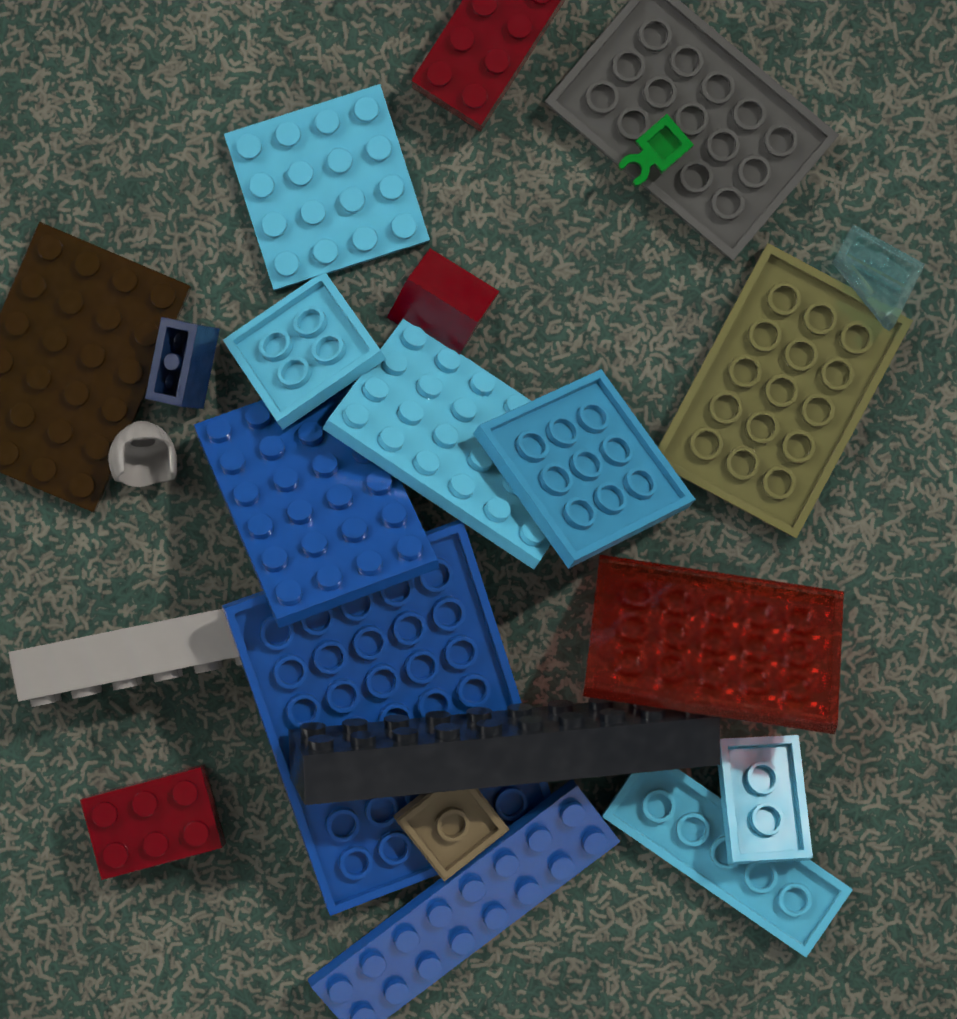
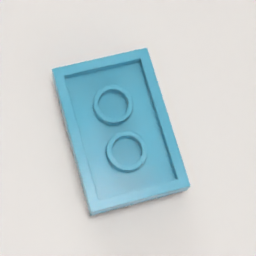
[718,735,813,865]

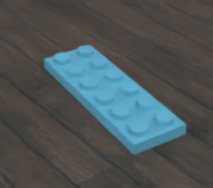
[601,769,853,957]

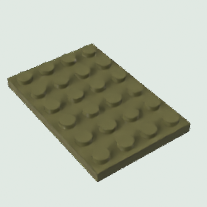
[658,243,913,539]

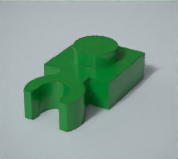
[618,114,694,187]

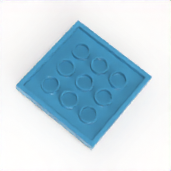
[473,369,696,569]

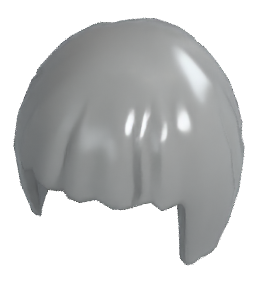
[108,421,177,487]

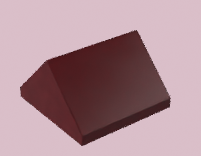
[387,248,500,355]

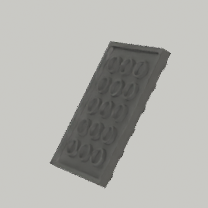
[544,0,839,262]

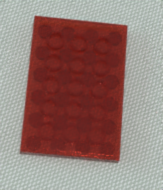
[583,555,844,734]

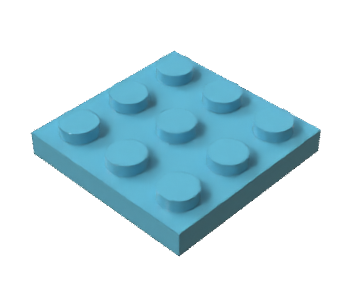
[223,272,386,430]

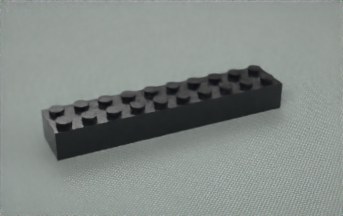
[288,689,720,805]

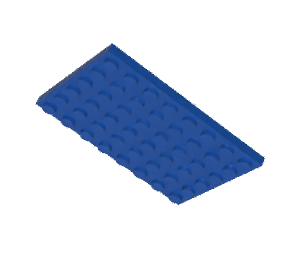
[222,520,551,916]

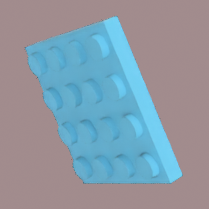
[224,84,430,291]

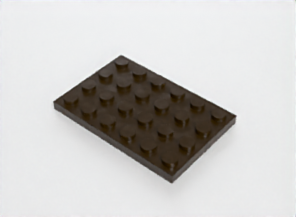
[0,221,192,513]

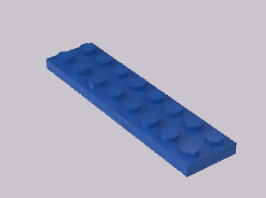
[308,779,620,1019]

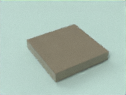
[393,788,510,882]

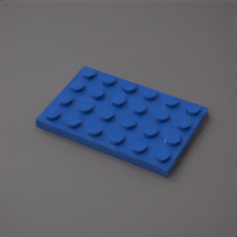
[194,382,439,628]

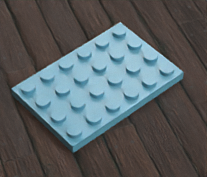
[323,319,551,570]

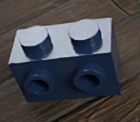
[145,317,220,409]

